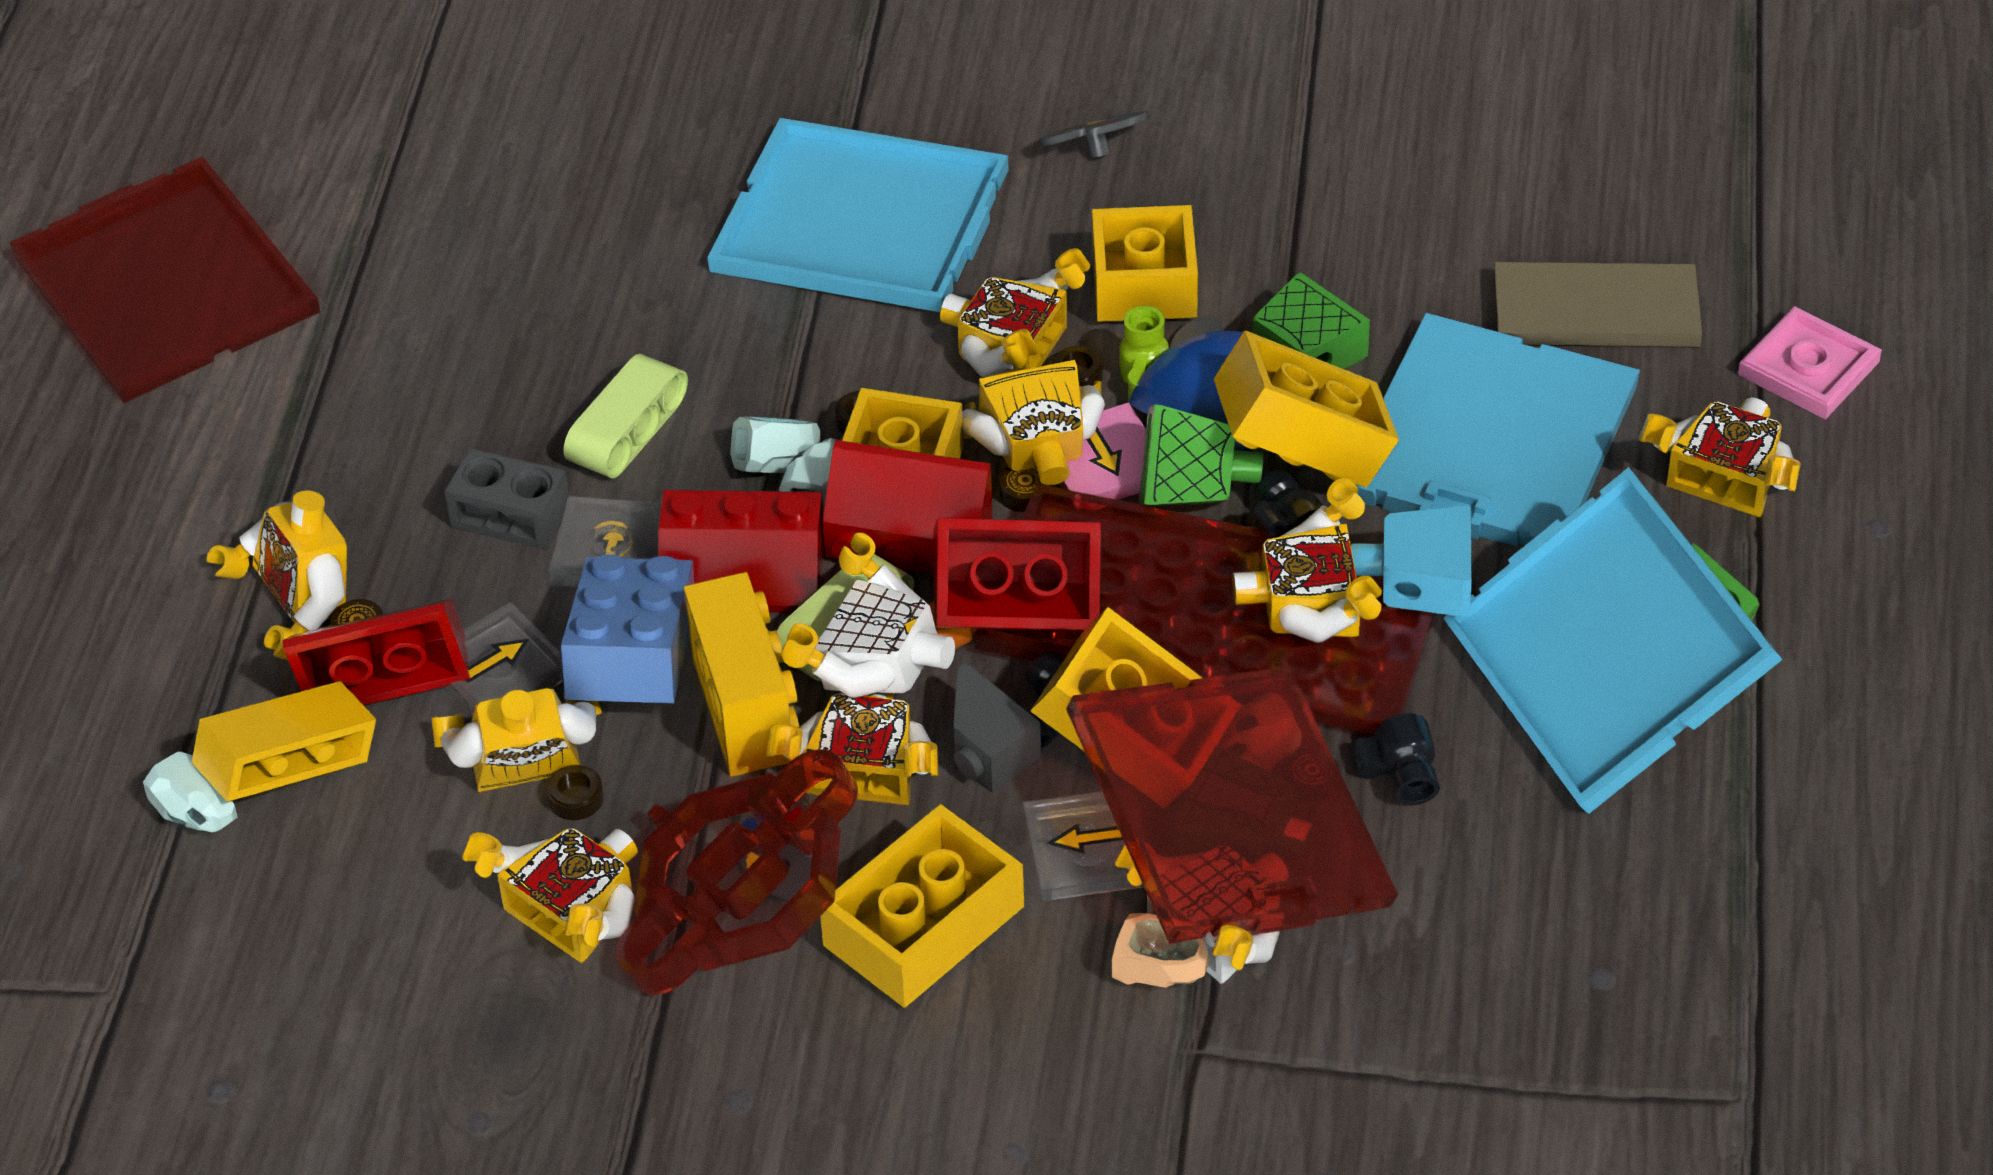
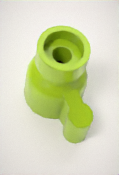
[1119,305,1169,402]

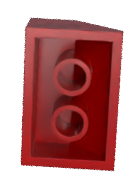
[822,440,993,574]
[658,490,824,613]
[932,518,1101,631]
[282,598,470,705]

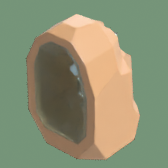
[1112,913,1209,988]

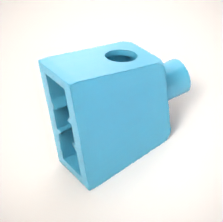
[1351,505,1471,617]

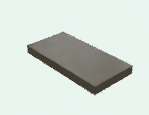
[1493,262,1702,347]

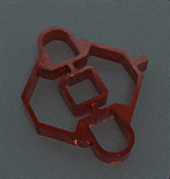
[616,749,858,995]

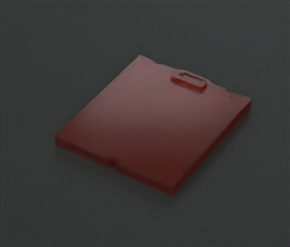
[10,156,320,403]
[1066,666,1398,944]

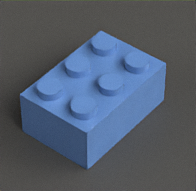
[561,554,694,704]

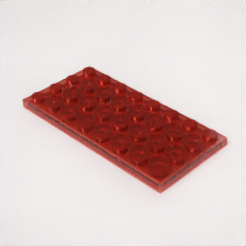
[974,483,1436,735]

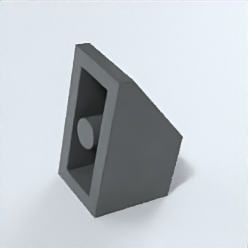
[953,662,1041,793]

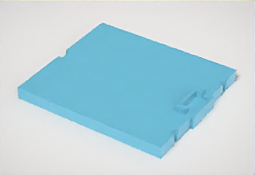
[707,118,1009,312]
[1355,313,1640,547]
[1443,467,1783,814]

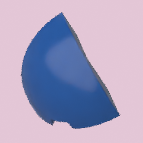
[1129,331,1253,451]

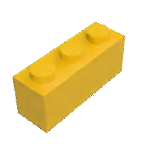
[191,681,376,802]

